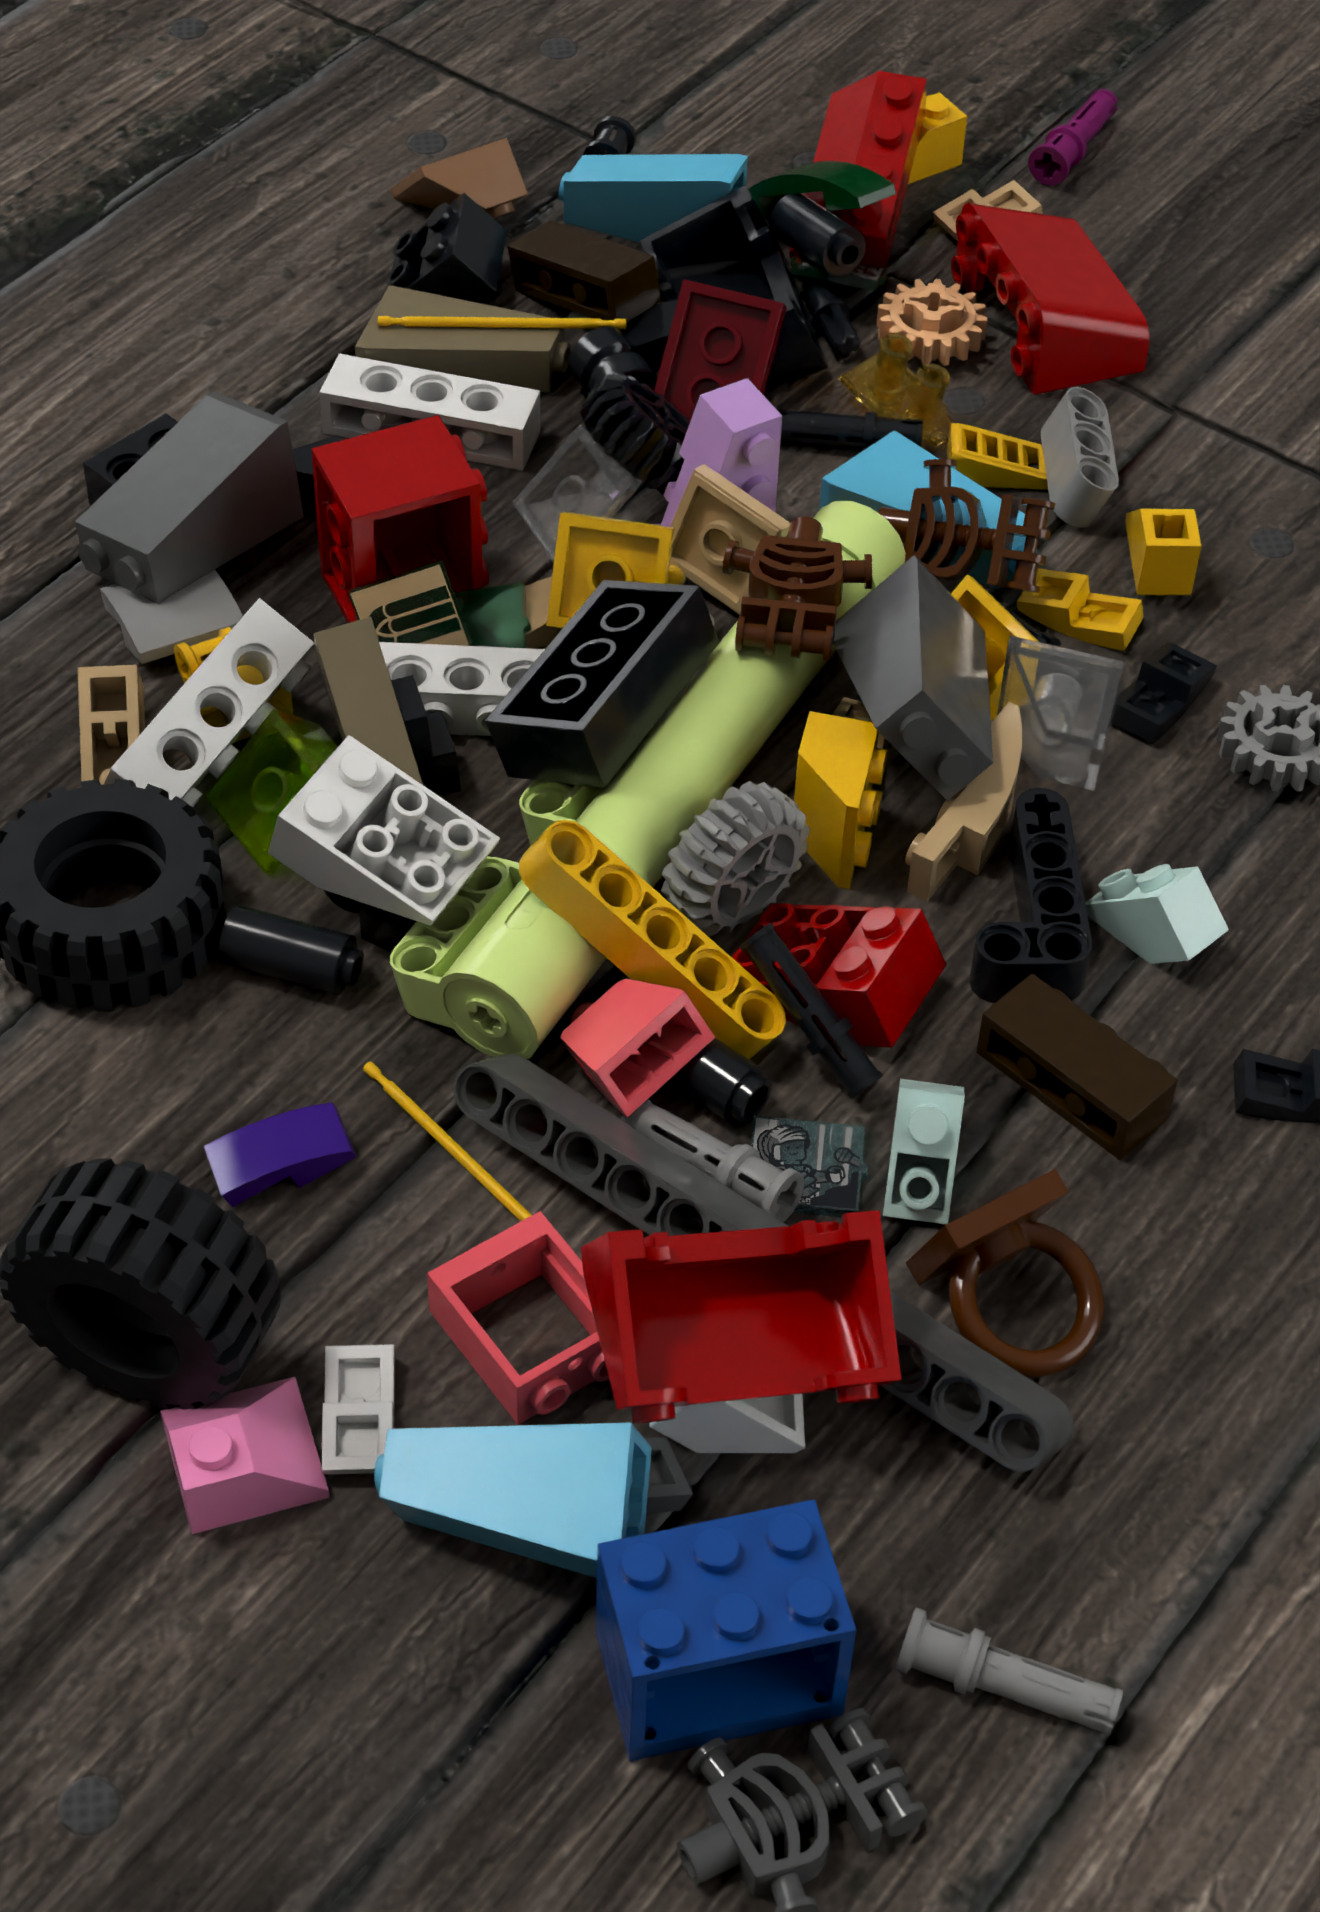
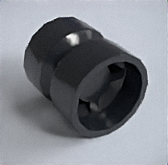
[569,326,658,394]

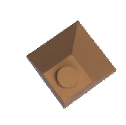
[390,138,528,220]

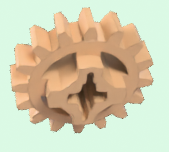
[876,279,988,366]

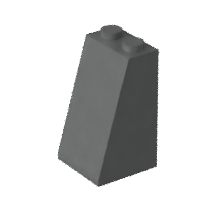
[75,391,304,603]
[833,555,993,801]

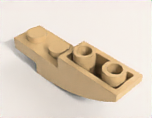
[905,702,1022,902]

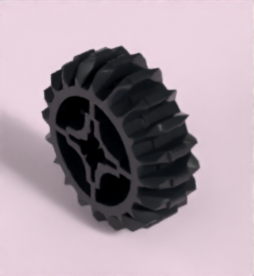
[580,372,690,496]

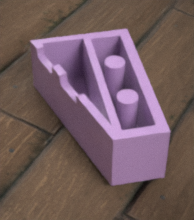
[654,378,782,527]

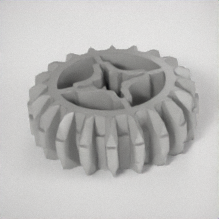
[661,781,810,937]

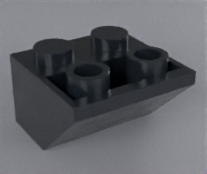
[387,193,507,303]

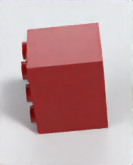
[311,415,489,640]

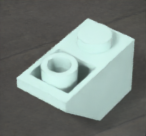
[1085,864,1229,964]
[883,1079,965,1224]

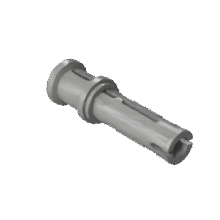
[621,1099,805,1222]
[895,1607,1124,1736]

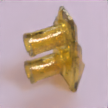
[839,333,954,447]

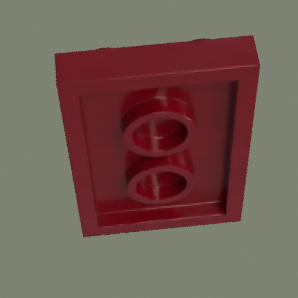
[654,279,787,421]

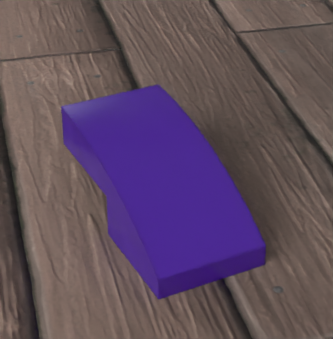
[204,1103,357,1207]

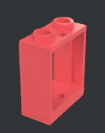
[427,1211,609,1425]

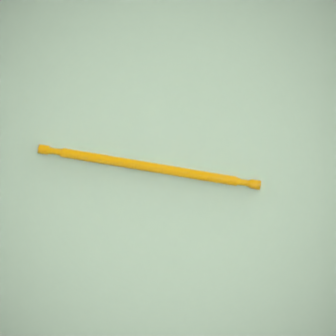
[378,316,626,329]
[363,1061,532,1222]

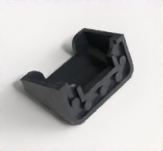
[640,185,828,381]

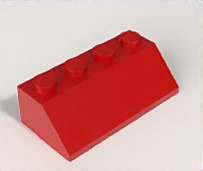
[789,71,927,274]

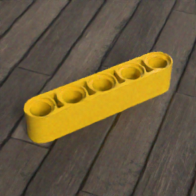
[519,820,786,1059]

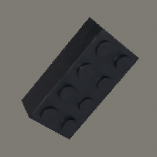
[485,580,719,788]

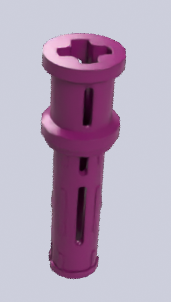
[1028,89,1118,186]

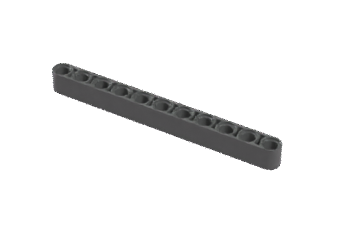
[453,1053,1074,1471]

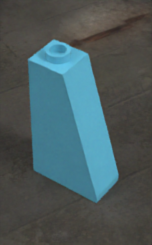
[558,154,748,243]
[819,430,1038,589]
[374,1423,652,1578]

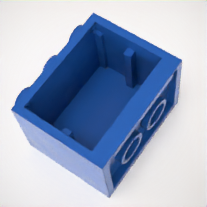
[596,1499,856,1762]

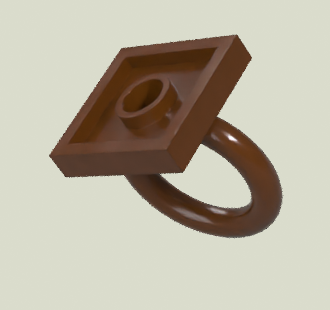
[906,1169,1104,1377]

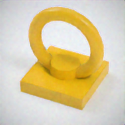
[546,512,686,628]

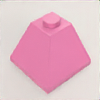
[160,1377,330,1534]

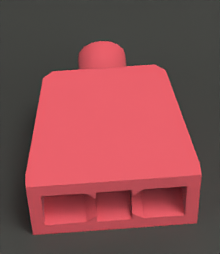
[560,979,715,1118]

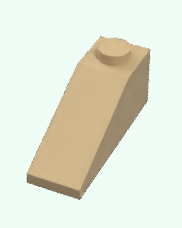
[78,664,145,785]

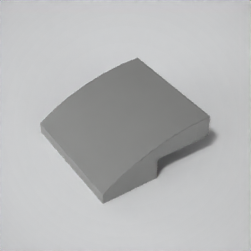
[100,570,243,664]

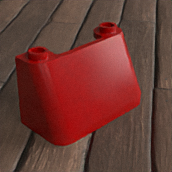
[581,1210,902,1424]

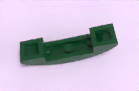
[749,161,896,216]

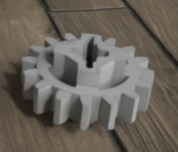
[1216,685,1320,792]

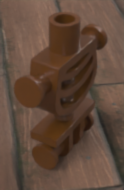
[878,459,1055,593]
[723,516,872,661]

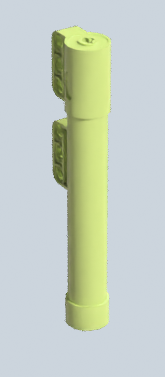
[390,501,906,1059]

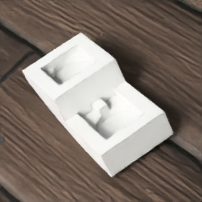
[322,1345,395,1474]

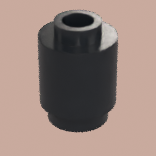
[677,1038,772,1124]

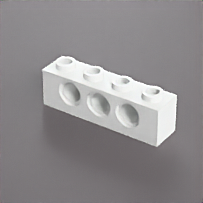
[319,354,540,471]
[104,598,314,807]
[379,642,545,736]

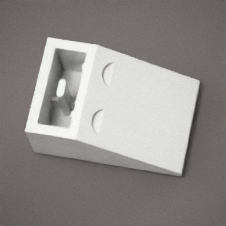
[268,735,500,926]

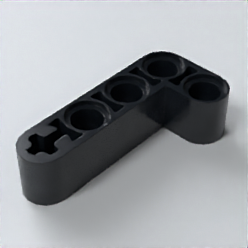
[969,788,1092,1003]

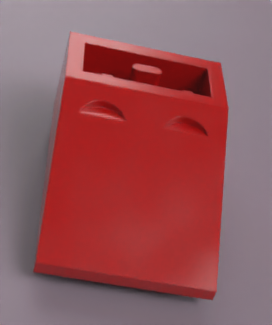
[732,903,946,1048]

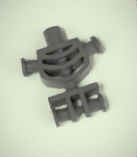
[677,1708,928,1912]

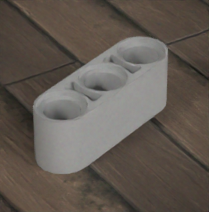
[1040,387,1119,528]

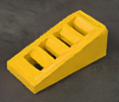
[947,423,1048,490]

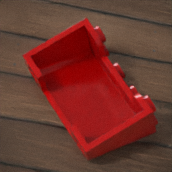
[951,203,1150,395]

